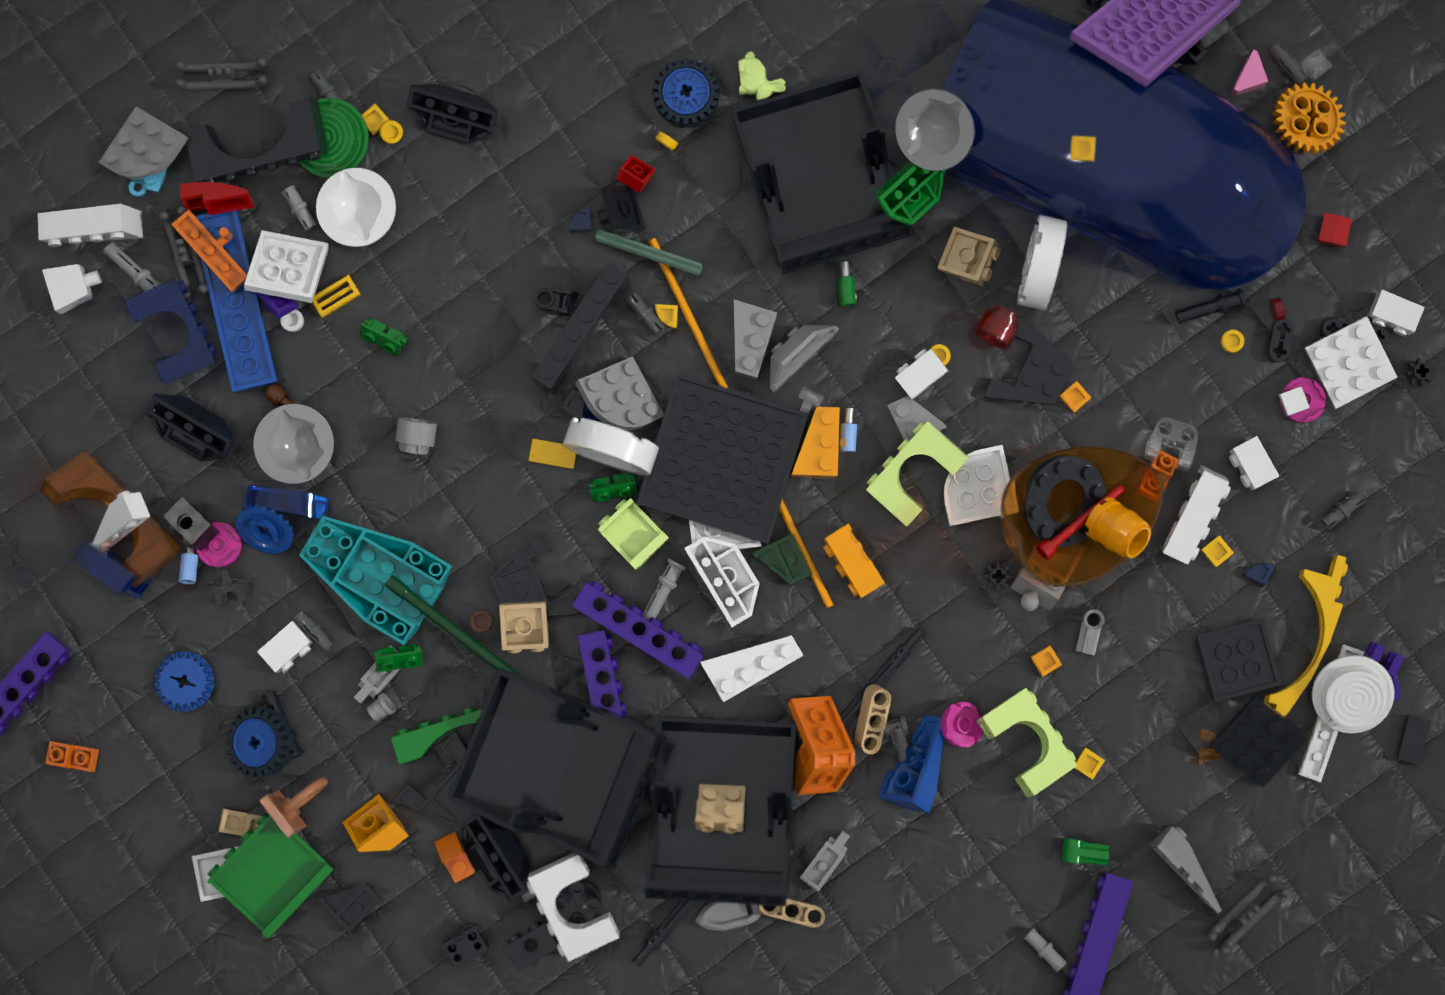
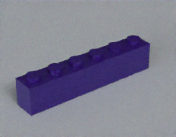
[1062,872,1134,995]

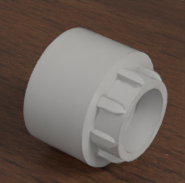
[395,417,437,455]

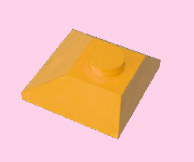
[342,794,409,852]

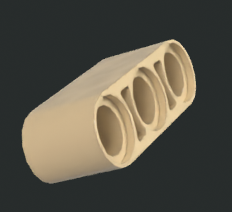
[854,684,891,754]
[759,898,825,927]

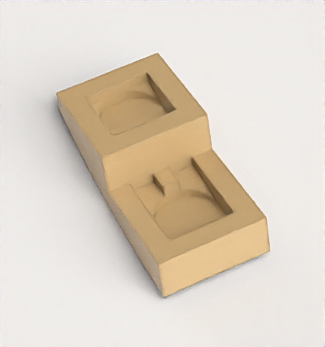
[218,808,261,836]

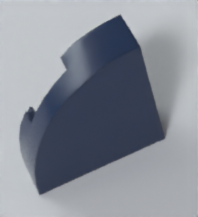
[569,207,592,232]
[1243,563,1275,586]

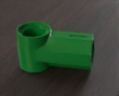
[1062,838,1109,865]

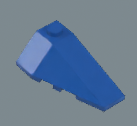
[878,715,944,813]

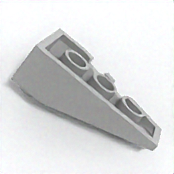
[1150,826,1221,913]

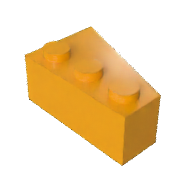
[791,407,840,478]
[822,523,884,599]

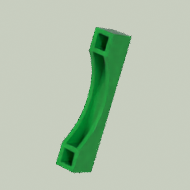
[391,707,483,764]

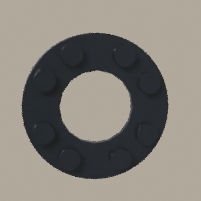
[1022,455,1106,547]

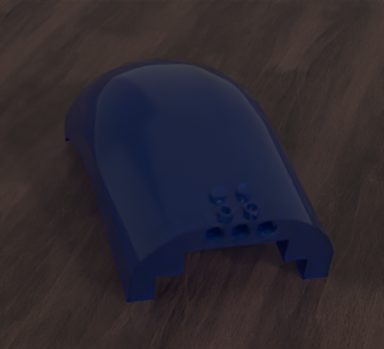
[941,0,1306,290]

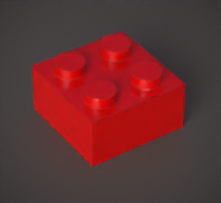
[615,155,656,193]

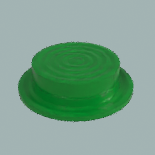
[300,98,369,178]

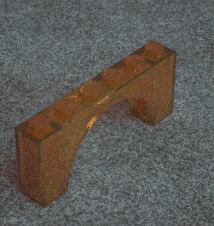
[40,451,180,587]

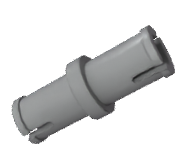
[281,185,318,232]
[1023,928,1067,972]

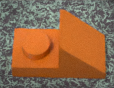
[434,831,476,883]

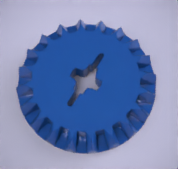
[236,504,294,554]
[154,651,214,711]

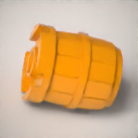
[1085,497,1151,558]

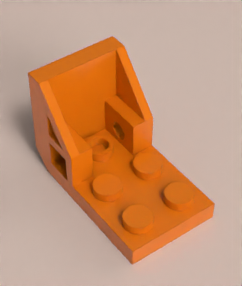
[788,696,855,795]

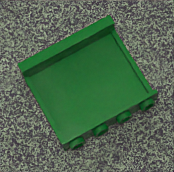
[206,812,333,939]

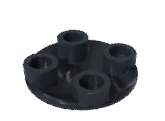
[555,880,600,924]

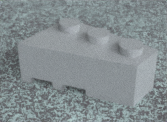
[734,300,777,381]

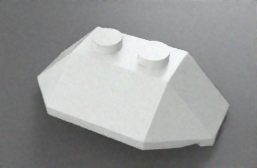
[684,536,759,627]

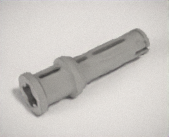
[103,242,165,300]
[642,558,686,620]

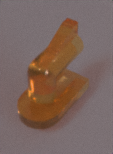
[1198,729,1223,764]

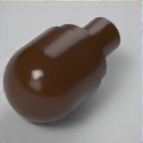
[264,384,294,407]

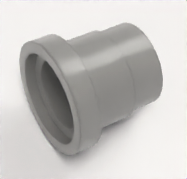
[367,693,396,721]

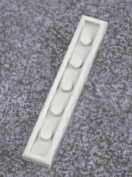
[1298,644,1365,782]

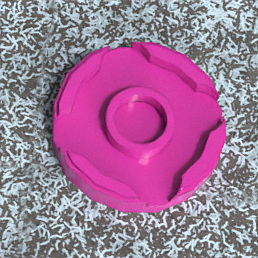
[1280,377,1326,423]
[196,522,242,568]
[941,702,983,748]

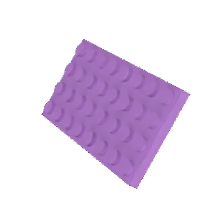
[1069,0,1241,86]

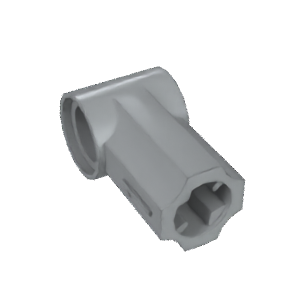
[1075,609,1104,655]

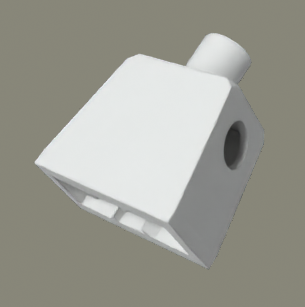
[42,264,102,314]

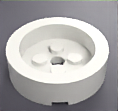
[1017,215,1067,311]
[562,417,659,476]

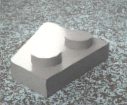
[887,396,947,441]

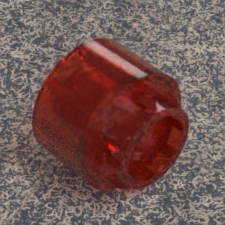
[974,305,1019,350]

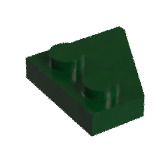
[753,534,812,585]

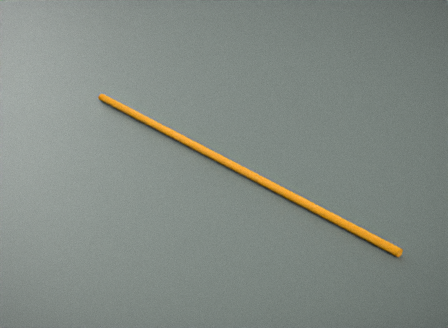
[648,238,834,608]

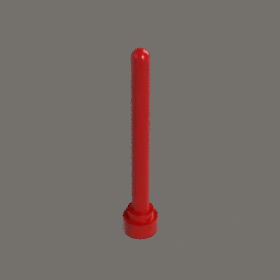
[1036,485,1125,561]

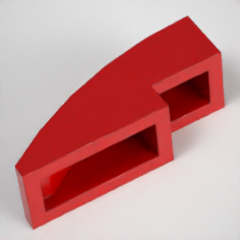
[180,182,254,215]

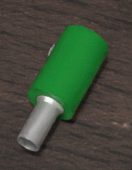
[837,261,857,306]

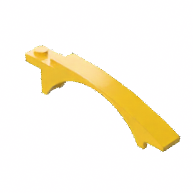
[1264,555,1348,716]

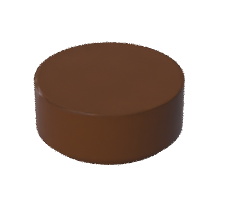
[470,610,493,633]

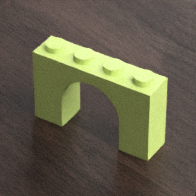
[866,421,970,526]
[976,688,1078,798]

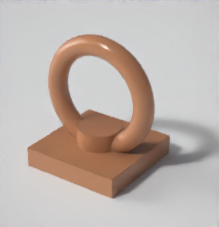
[260,777,328,837]

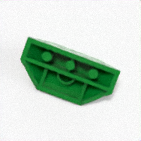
[876,162,946,226]

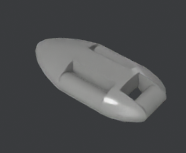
[695,902,762,931]

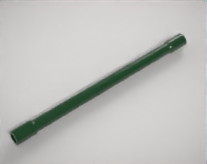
[384,575,521,675]

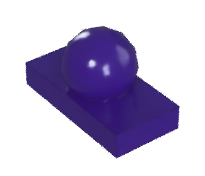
[256,292,297,319]

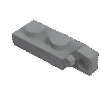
[354,645,401,704]
[799,830,850,892]

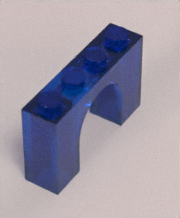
[124,277,218,384]
[73,542,153,599]

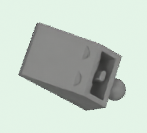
[1010,540,1086,611]

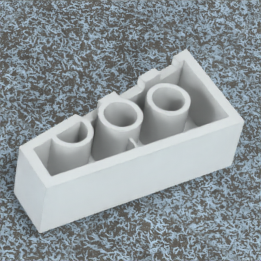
[38,204,143,247]
[1162,465,1231,565]
[700,635,803,702]

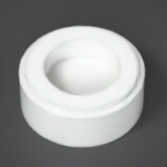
[280,310,304,332]

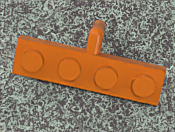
[171,209,247,293]

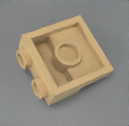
[937,227,1001,286]
[499,601,549,653]
[695,784,746,833]

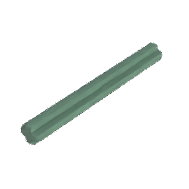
[595,229,703,275]

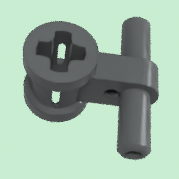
[884,715,909,762]

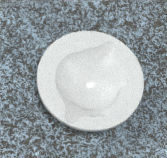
[316,168,396,247]
[1312,655,1394,733]

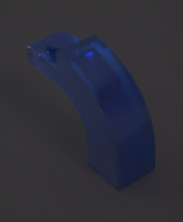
[245,485,331,520]

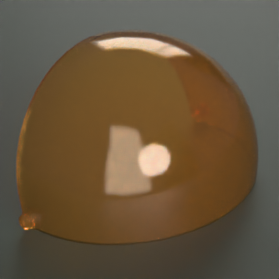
[1000,447,1167,587]

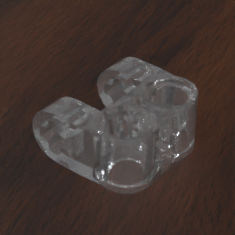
[1144,417,1198,472]

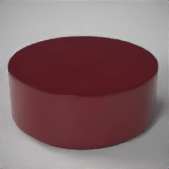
[1269,297,1285,321]

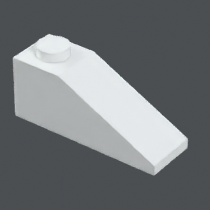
[92,491,150,550]

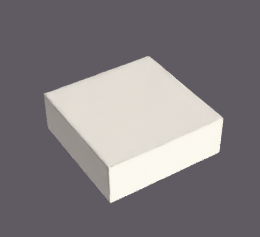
[1279,387,1310,416]

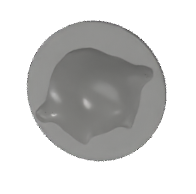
[896,89,974,171]
[253,404,334,484]

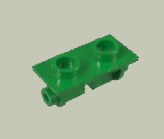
[359,318,408,356]
[589,472,637,502]
[374,644,423,672]

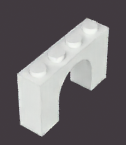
[526,853,620,962]

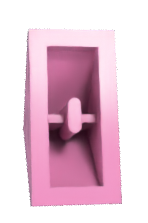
[1230,49,1268,96]

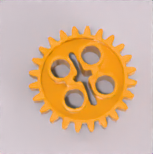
[1272,82,1346,155]

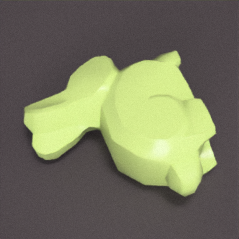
[739,52,786,102]

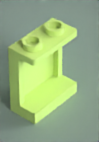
[598,498,669,570]

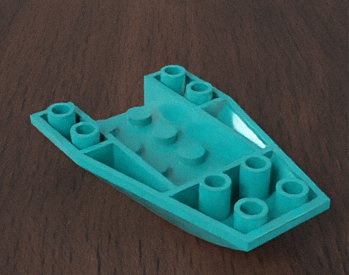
[299,516,453,645]

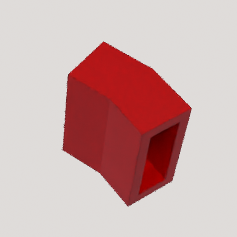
[1318,213,1352,248]

